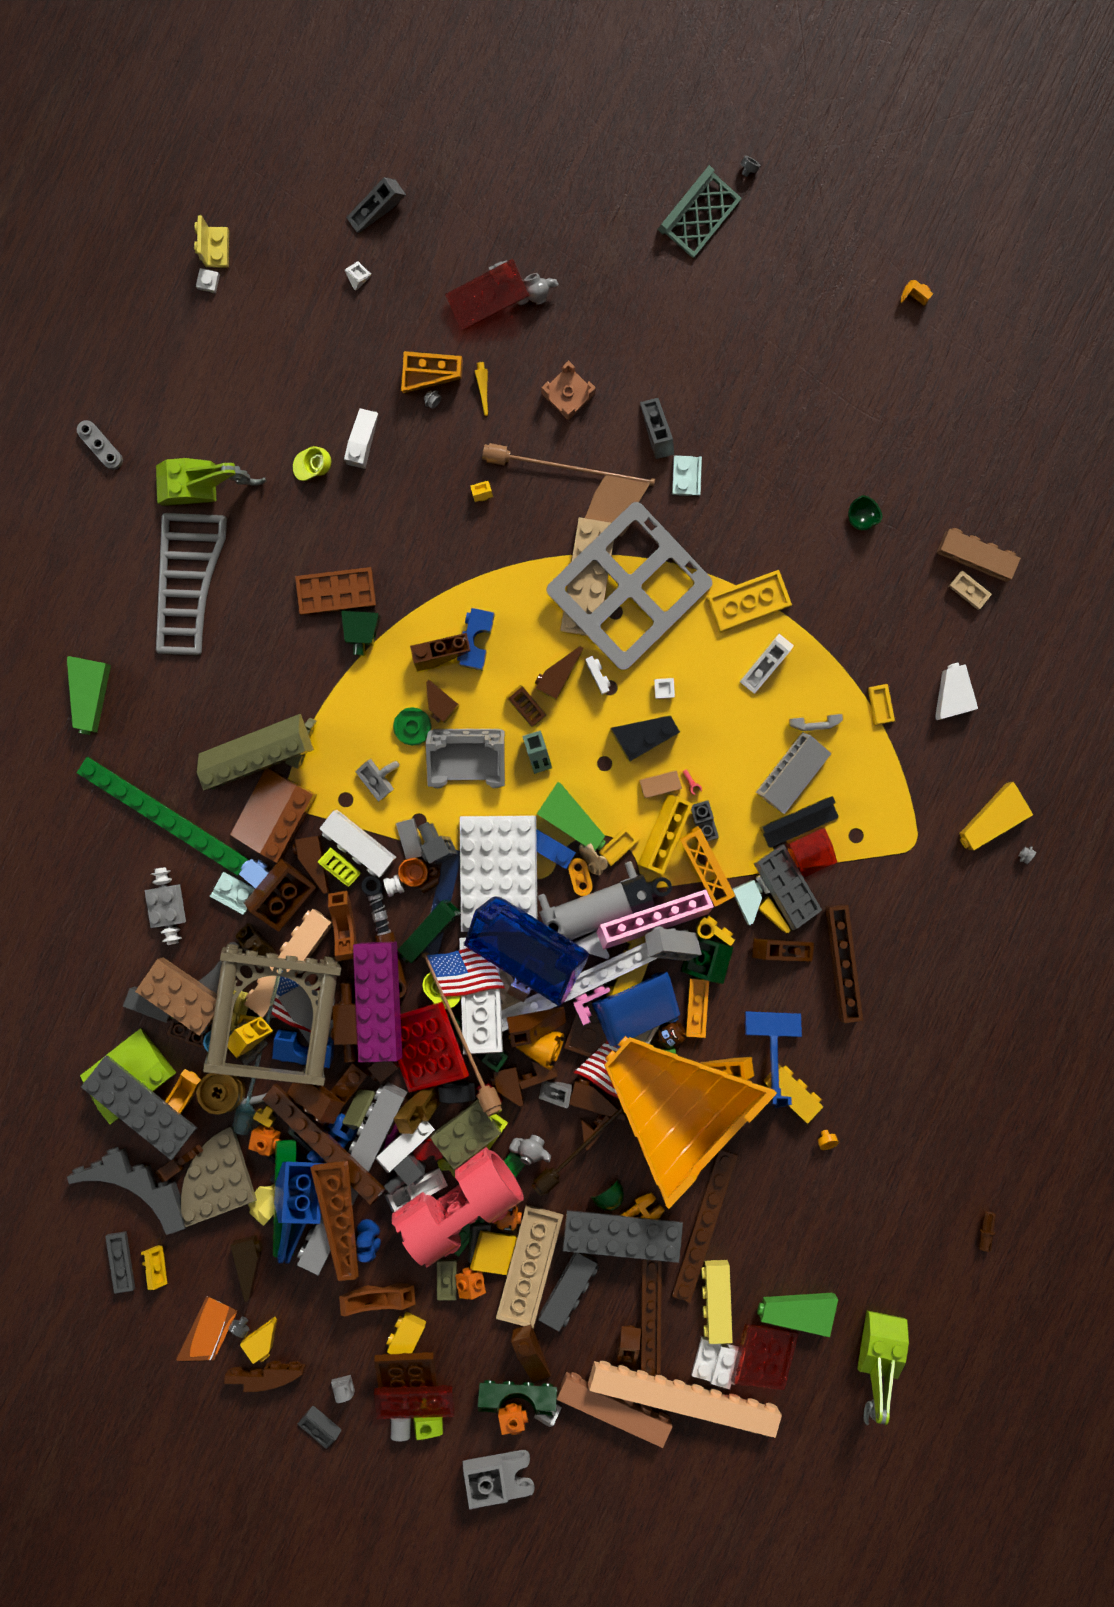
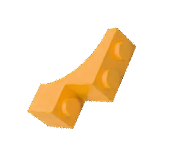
[165,1069,201,1114]

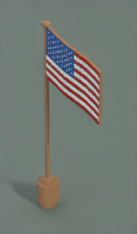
[422,947,506,1117]

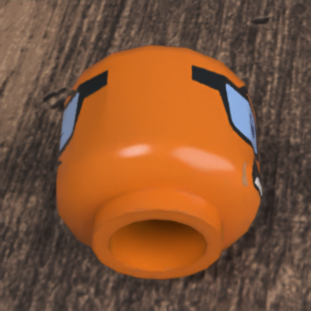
[494,1205,522,1230]

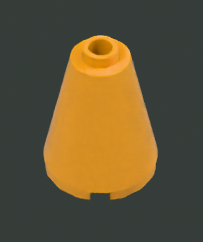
[509,1031,564,1070]

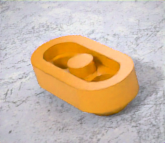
[568,858,593,896]

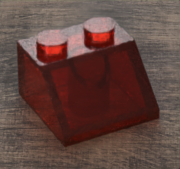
[786,827,837,878]

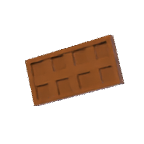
[295,567,376,615]

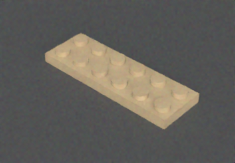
[560,517,614,636]
[496,1205,563,1328]

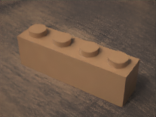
[936,528,1021,582]

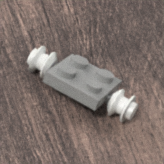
[144,867,186,945]

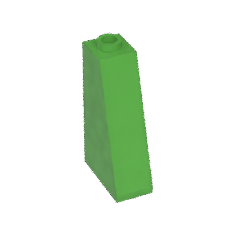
[67,656,111,735]
[537,782,606,851]
[757,1293,838,1337]

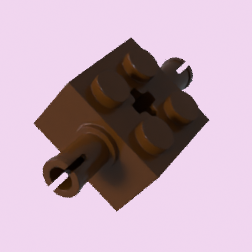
[331,983,358,1062]

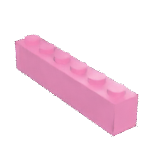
[596,890,714,950]

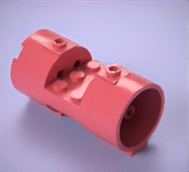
[392,1147,524,1268]

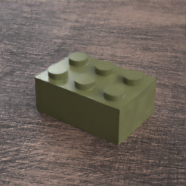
[431,1099,501,1169]

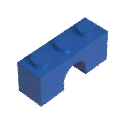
[457,608,495,671]
[272,1029,335,1068]

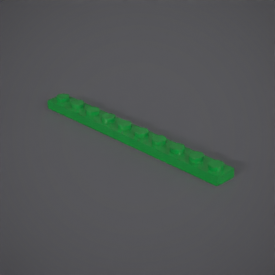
[77,757,249,876]

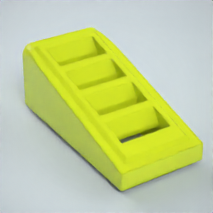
[318,847,361,887]

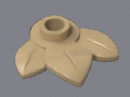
[579,843,608,875]

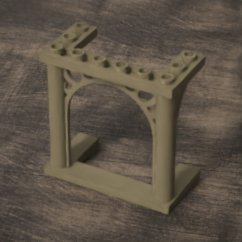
[203,944,341,1086]

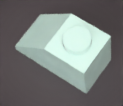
[732,880,763,925]

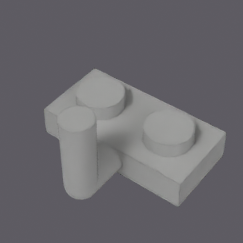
[355,759,399,802]

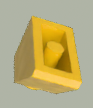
[240,1317,277,1364]

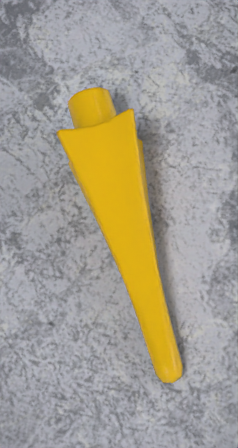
[474,362,488,416]

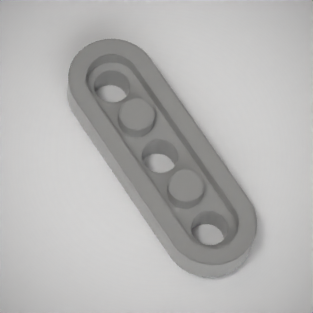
[77,420,123,470]

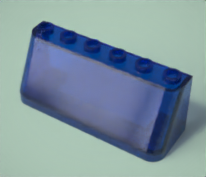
[464,896,589,1007]

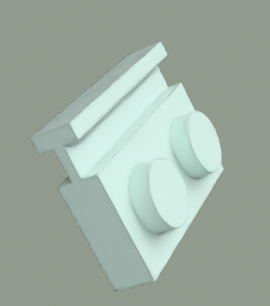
[672,456,702,496]
[210,872,255,915]

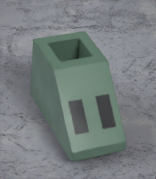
[522,730,552,774]

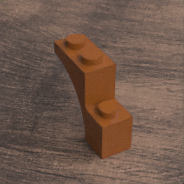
[339,1282,415,1316]

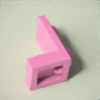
[573,985,610,1025]

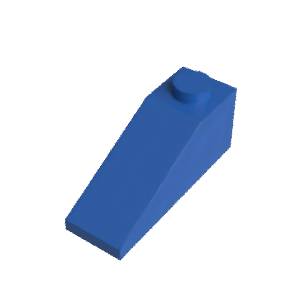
[536,829,576,869]

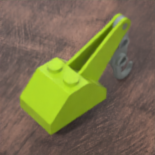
[156,458,266,506]
[857,1310,909,1425]

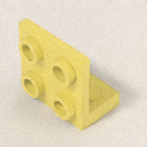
[194,215,229,268]

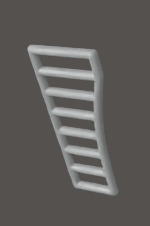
[156,513,227,655]

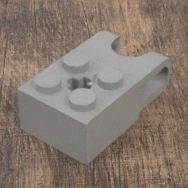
[463,1450,535,1509]

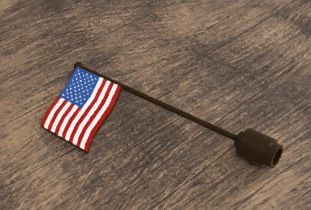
[532,1041,624,1196]

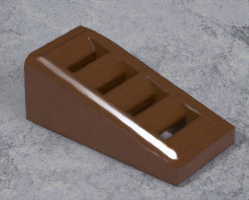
[506,685,546,727]

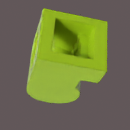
[413,1415,443,1440]

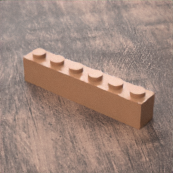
[557,1372,672,1448]

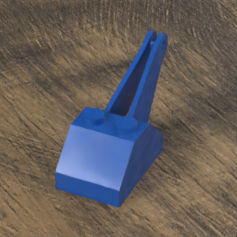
[274,1162,324,1264]

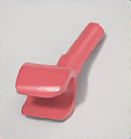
[682,769,702,795]

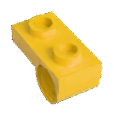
[696,916,735,946]

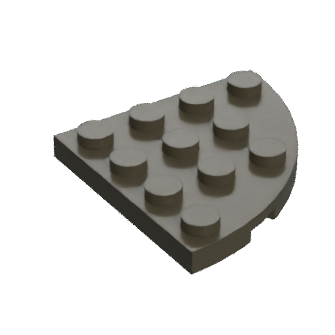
[181,1126,257,1227]

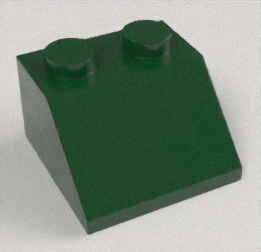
[681,936,734,984]

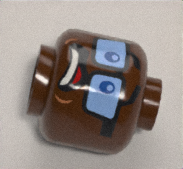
[656,1022,686,1049]

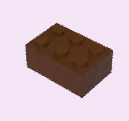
[244,859,316,932]

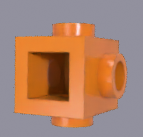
[248,1125,281,1156]
[455,1267,486,1300]
[498,1403,528,1435]

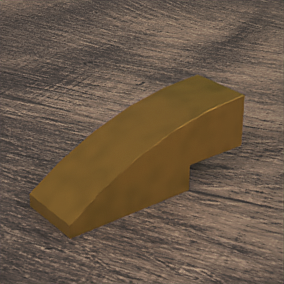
[393,1084,441,1134]

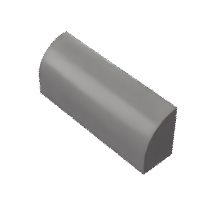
[756,732,831,814]

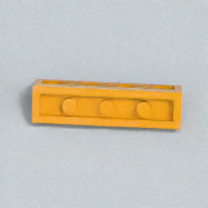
[680,826,735,907]

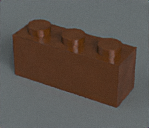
[287,1082,344,1124]

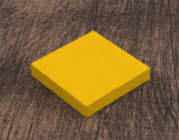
[470,1230,517,1275]

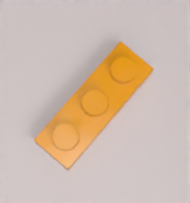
[686,978,709,1038]

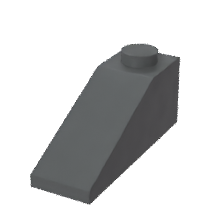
[346,177,406,233]
[640,398,674,459]

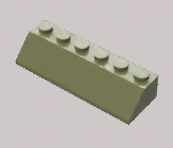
[197,714,314,790]

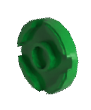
[393,707,432,746]

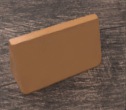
[639,771,682,798]

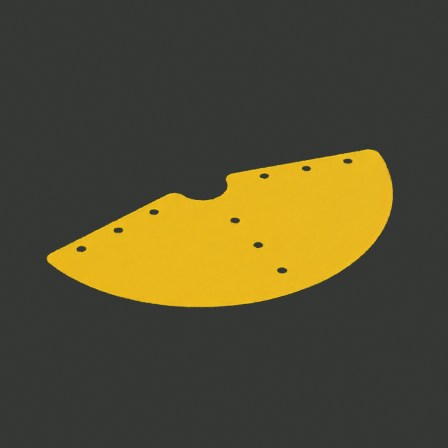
[288,555,918,888]

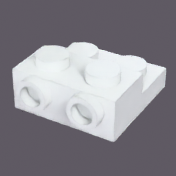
[691,1336,742,1389]

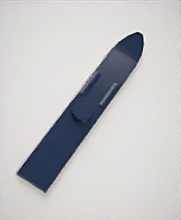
[425,850,460,955]

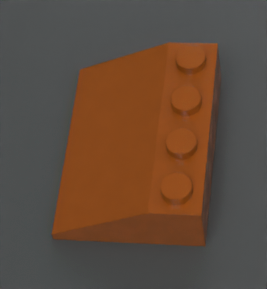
[230,768,317,863]

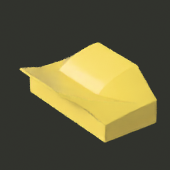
[248,1184,275,1226]

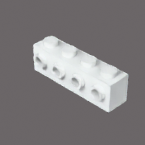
[319,810,397,877]

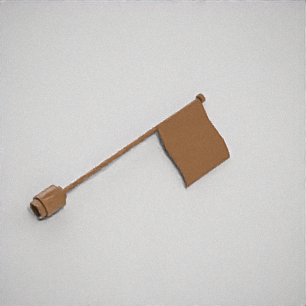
[482,443,655,537]

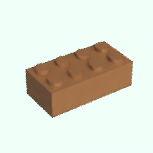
[135,957,217,1036]

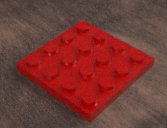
[398,1002,469,1092]

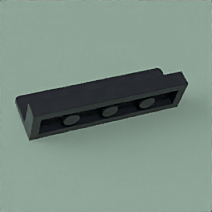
[760,796,839,848]

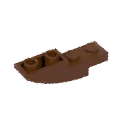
[311,1061,369,1130]
[224,1361,306,1392]

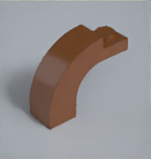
[328,891,357,961]

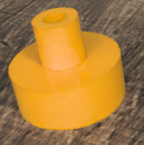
[818,1130,839,1150]

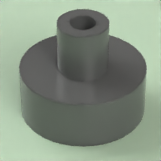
[740,156,761,177]
[228,1316,249,1338]

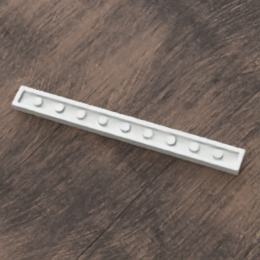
[501,942,657,1032]

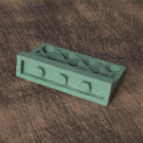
[657,165,742,258]

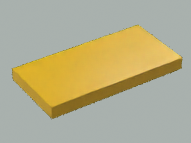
[707,570,792,632]

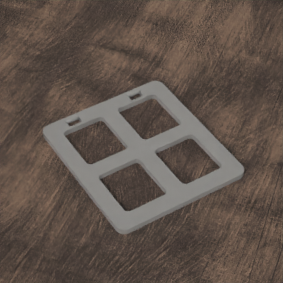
[546,502,712,670]

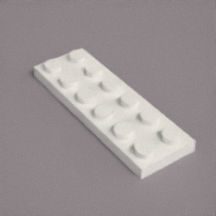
[459,936,503,1055]

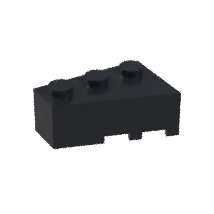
[610,715,680,762]

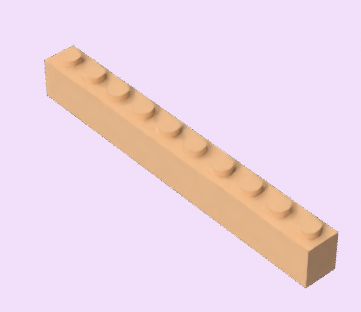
[588,1361,782,1438]

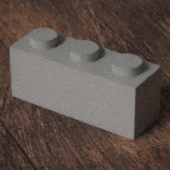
[645,926,702,961]

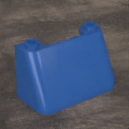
[591,972,681,1048]

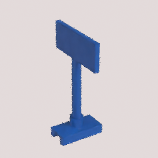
[745,1012,802,1108]

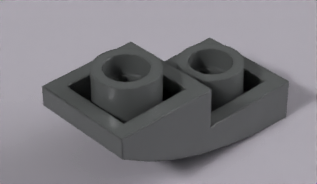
[691,800,719,842]

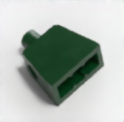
[342,611,380,656]

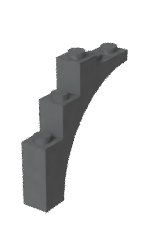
[123,942,240,1023]
[67,1147,186,1235]

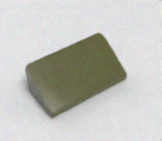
[342,1089,375,1130]

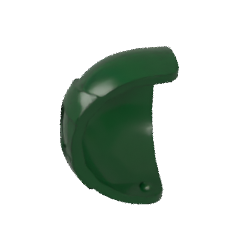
[848,495,883,530]
[591,1179,624,1211]

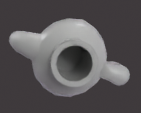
[514,273,559,305]
[509,1135,551,1165]

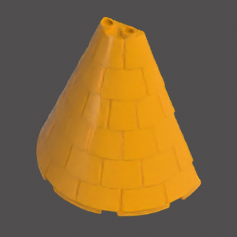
[604,1036,777,1209]

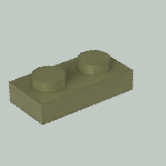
[437,1259,457,1300]

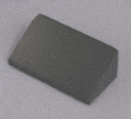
[297,1406,341,1449]

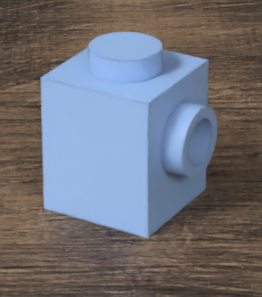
[239,859,270,889]

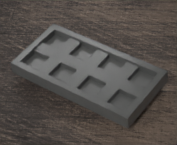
[754,844,822,930]

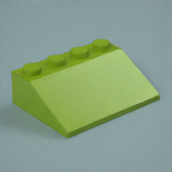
[80,1028,176,1124]

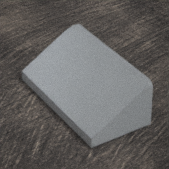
[396,818,423,859]

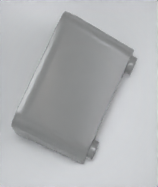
[426,729,505,788]

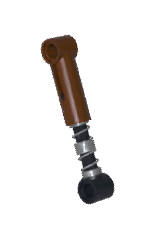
[362,876,408,998]

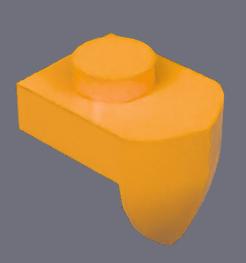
[901,280,933,306]

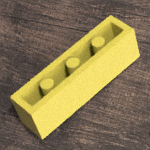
[701,1260,733,1344]

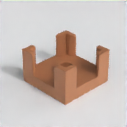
[541,360,596,421]

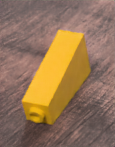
[959,782,1033,850]

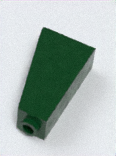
[398,899,461,963]

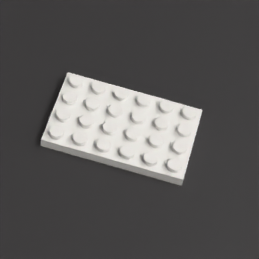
[460,816,538,932]

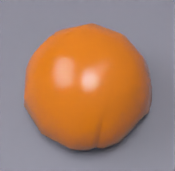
[398,858,428,887]

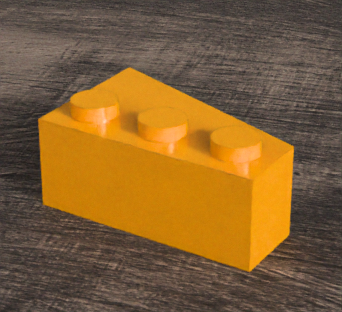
[401,351,463,393]

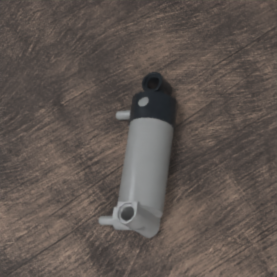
[538,861,672,942]

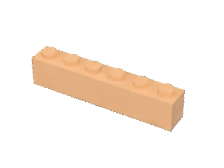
[244,909,333,1018]

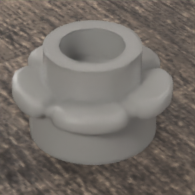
[424,390,441,409]
[1018,846,1036,864]

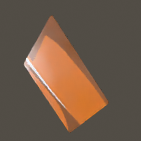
[176,1296,237,1361]

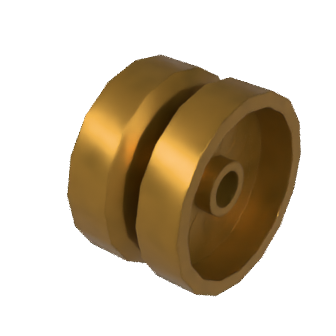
[196,1073,246,1115]

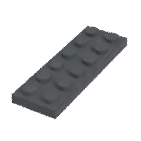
[81,1055,197,1160]
[563,1210,683,1263]

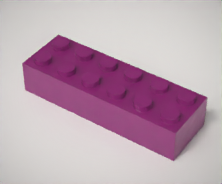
[353,941,402,1062]

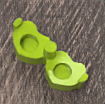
[437,1157,455,1177]

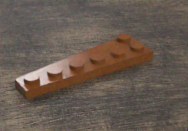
[310,1161,359,1281]

